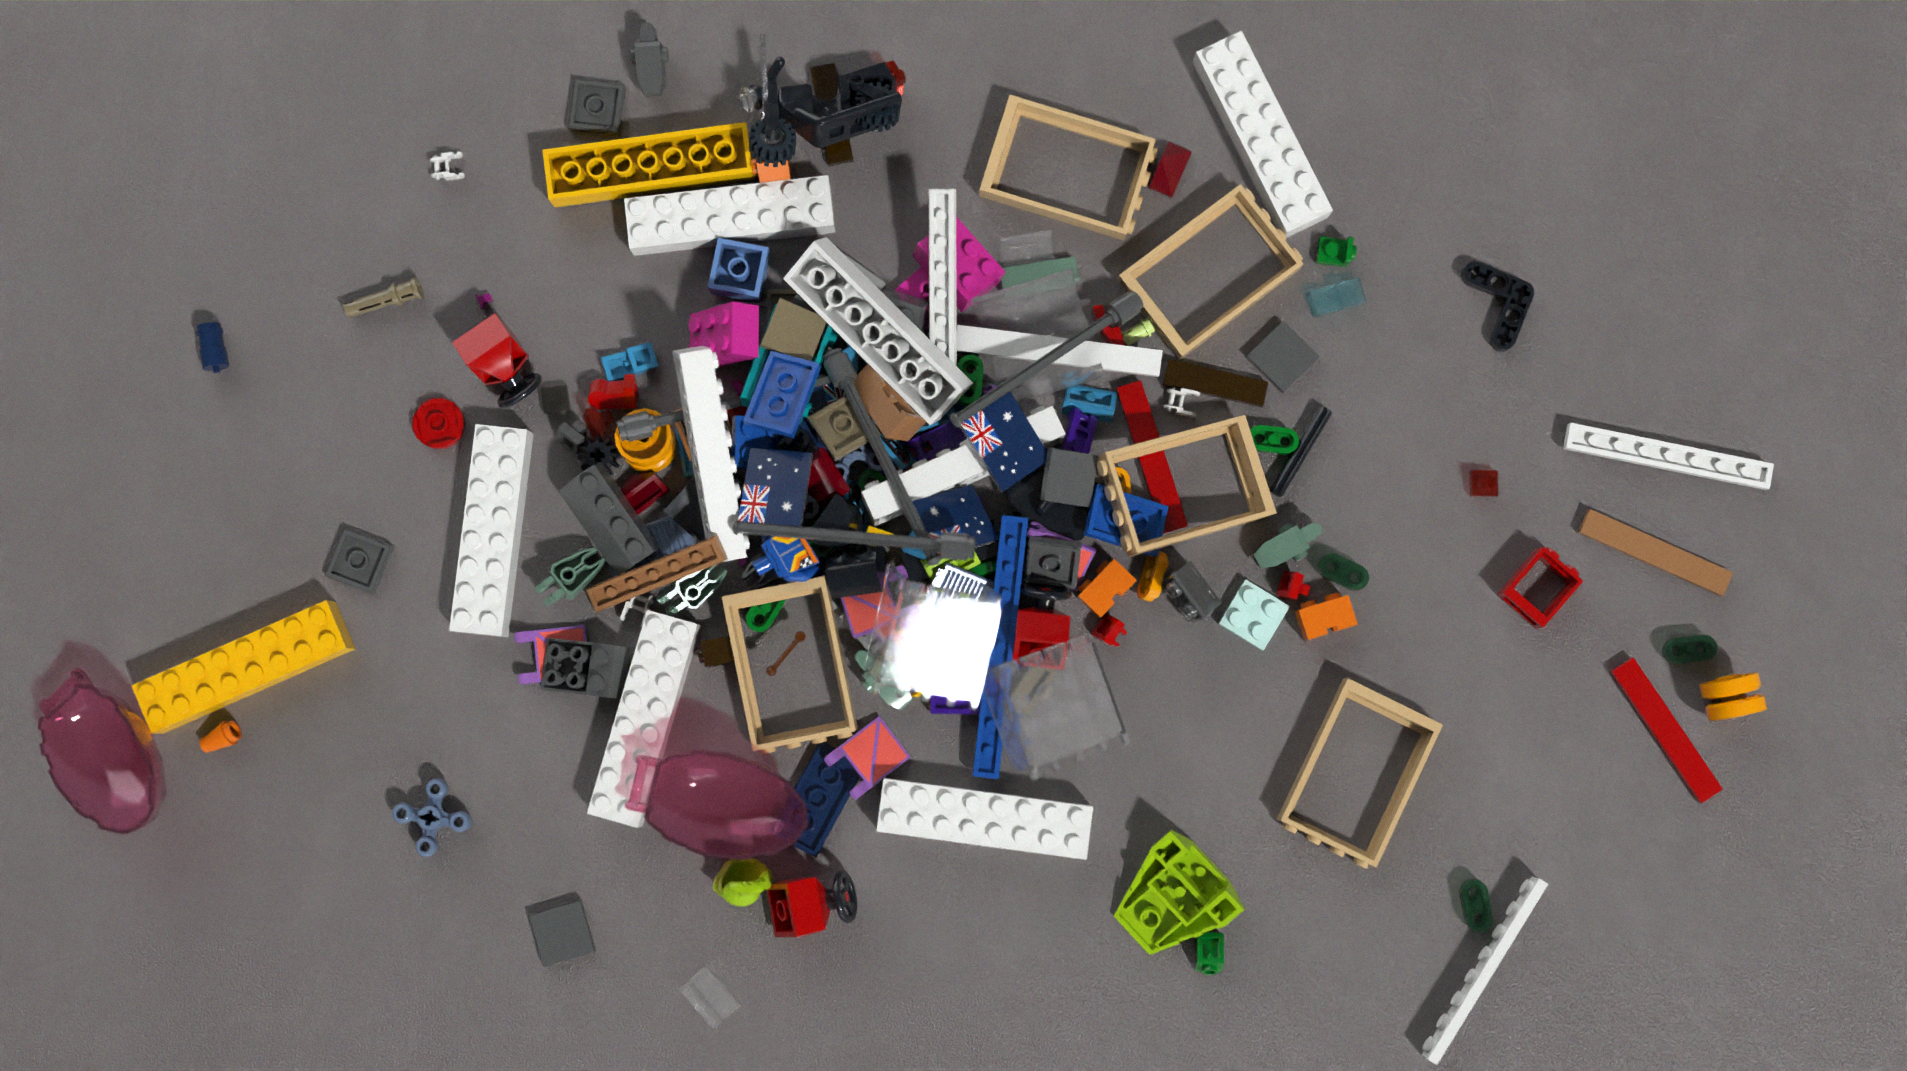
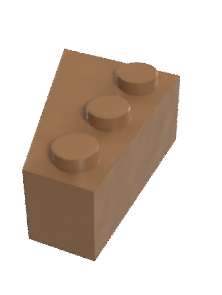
[854,364,926,441]

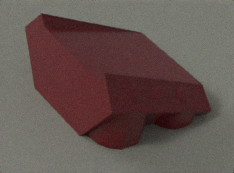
[804,447,850,515]

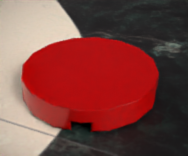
[412,398,465,449]

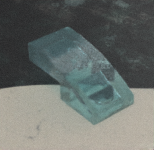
[1306,278,1367,318]

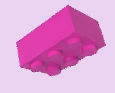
[912,216,1005,312]
[688,302,759,368]

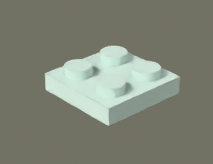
[1218,579,1290,651]

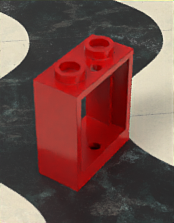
[1496,547,1583,629]

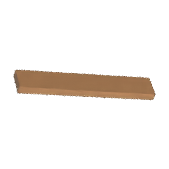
[1578,509,1733,597]
[585,535,728,612]

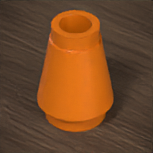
[199,721,242,753]

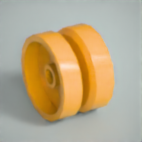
[614,408,678,473]
[1699,672,1768,721]

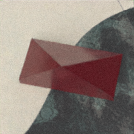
[1149,142,1192,198]
[620,472,670,514]

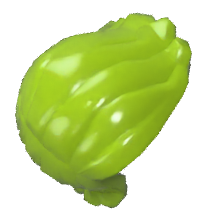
[713,855,773,907]

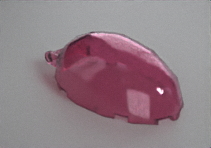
[38,668,167,834]
[625,749,808,860]

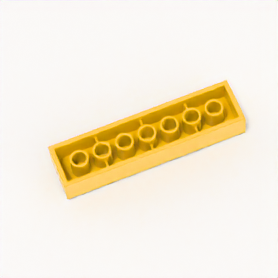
[542,122,756,207]
[131,600,355,734]

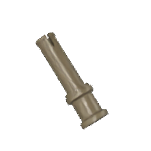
[343,277,424,318]

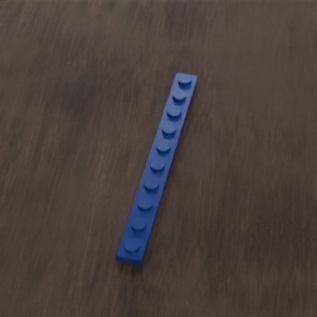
[973,515,1028,779]

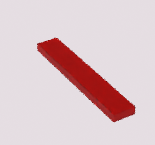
[1116,380,1188,534]
[1610,657,1723,803]

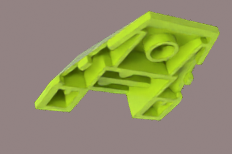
[1114,830,1245,955]

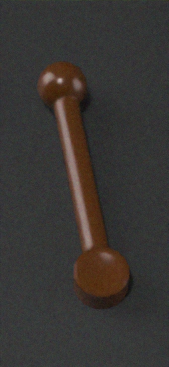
[766,631,806,676]

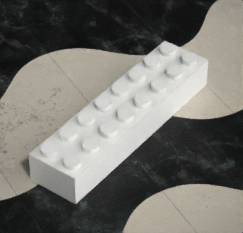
[1192,31,1333,238]
[624,175,836,256]
[783,237,973,425]
[672,346,750,562]
[861,405,1066,527]
[449,424,534,638]
[587,610,701,828]
[877,778,1093,860]

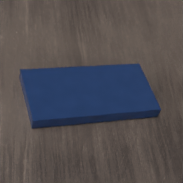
[770,742,860,858]

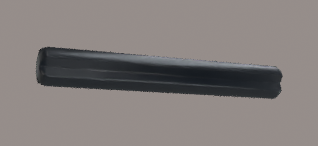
[1270,406,1332,497]

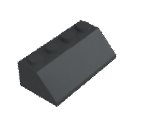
[558,462,660,575]

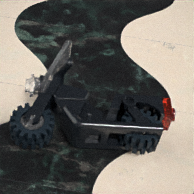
[737,34,906,167]

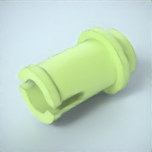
[1121,318,1155,346]

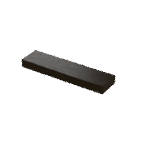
[810,62,854,166]
[1162,359,1269,408]

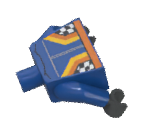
[752,535,826,582]

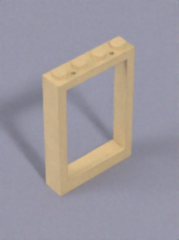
[979,95,1158,241]
[1117,184,1303,360]
[1097,415,1277,557]
[722,575,858,754]
[1277,678,1443,869]

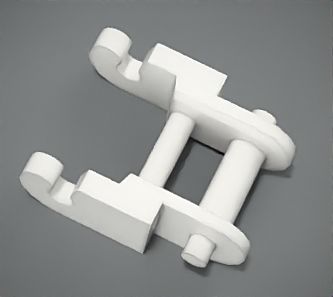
[430,152,465,181]
[1163,387,1200,418]
[620,595,654,628]

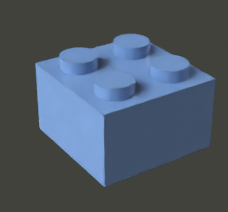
[708,238,771,302]

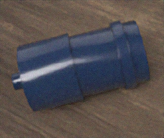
[196,322,229,373]

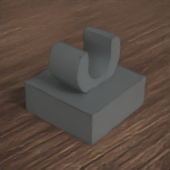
[557,420,587,454]

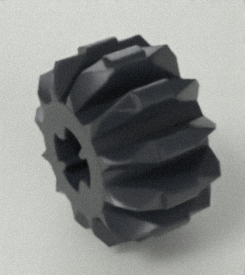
[577,435,622,476]

